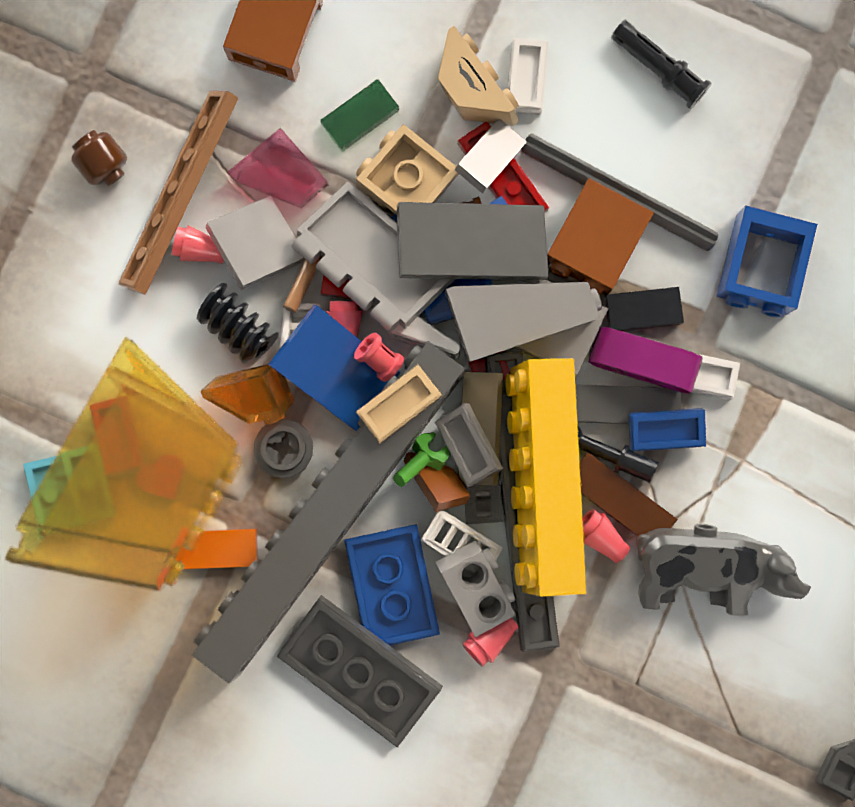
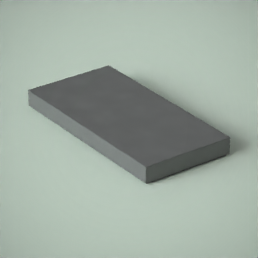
[396,202,548,280]
[276,595,443,748]

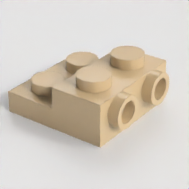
[356,124,459,215]

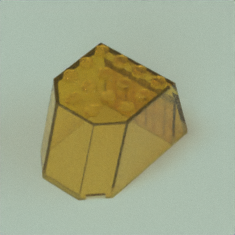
[5,337,242,591]

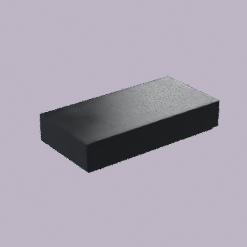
[605,287,684,331]

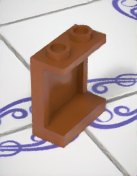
[223,0,323,82]
[547,178,654,296]

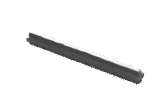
[521,134,719,251]

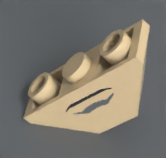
[438,26,519,126]

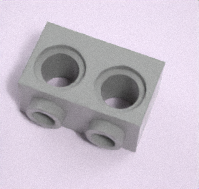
[436,541,516,637]

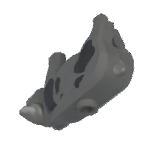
[636,524,811,616]

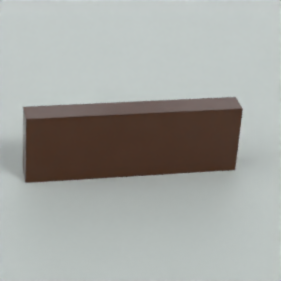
[579,452,678,537]

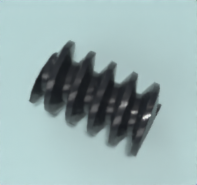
[196,283,279,364]

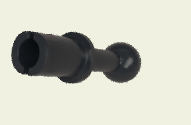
[577,425,659,483]

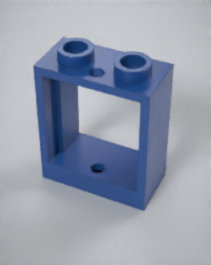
[716,205,818,318]

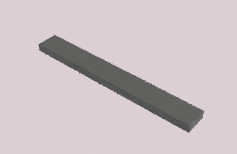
[484,351,560,652]

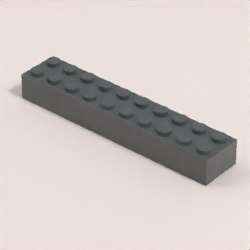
[192,341,465,684]

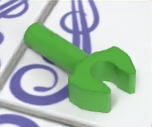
[393,432,450,487]

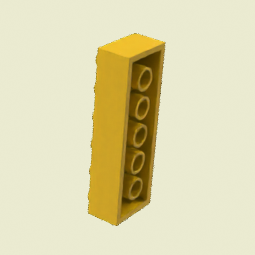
[505,358,586,597]

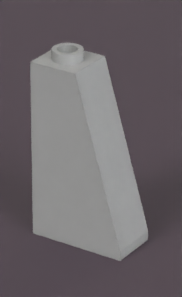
[444,282,602,362]

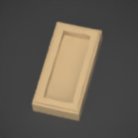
[356,365,442,444]

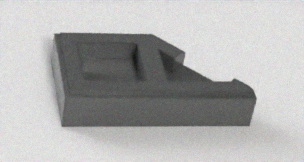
[815,739,855,801]

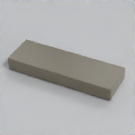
[459,372,503,486]

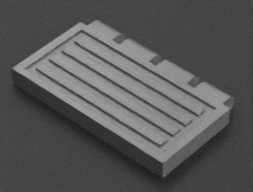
[292,182,455,332]

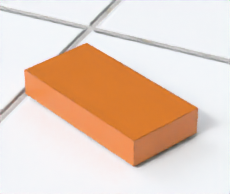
[181,529,258,569]

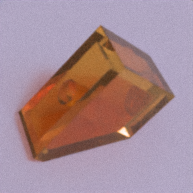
[200,364,295,424]

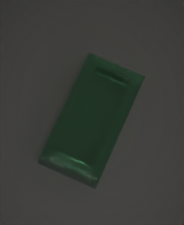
[320,79,400,152]

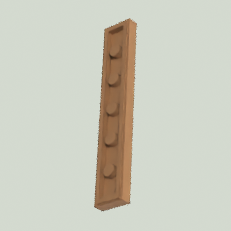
[118,91,238,295]

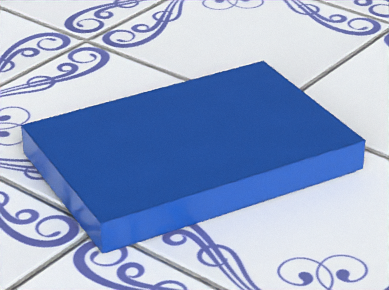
[268,305,401,432]
[344,524,440,646]

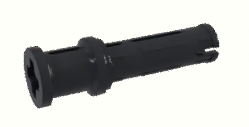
[611,19,712,109]

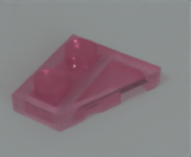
[227,128,329,208]

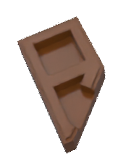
[403,452,470,512]

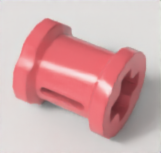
[354,333,404,382]

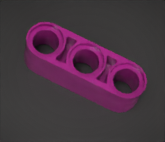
[588,327,703,394]

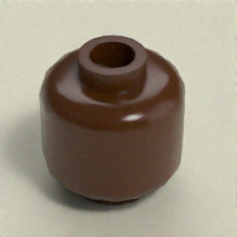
[71,130,127,187]

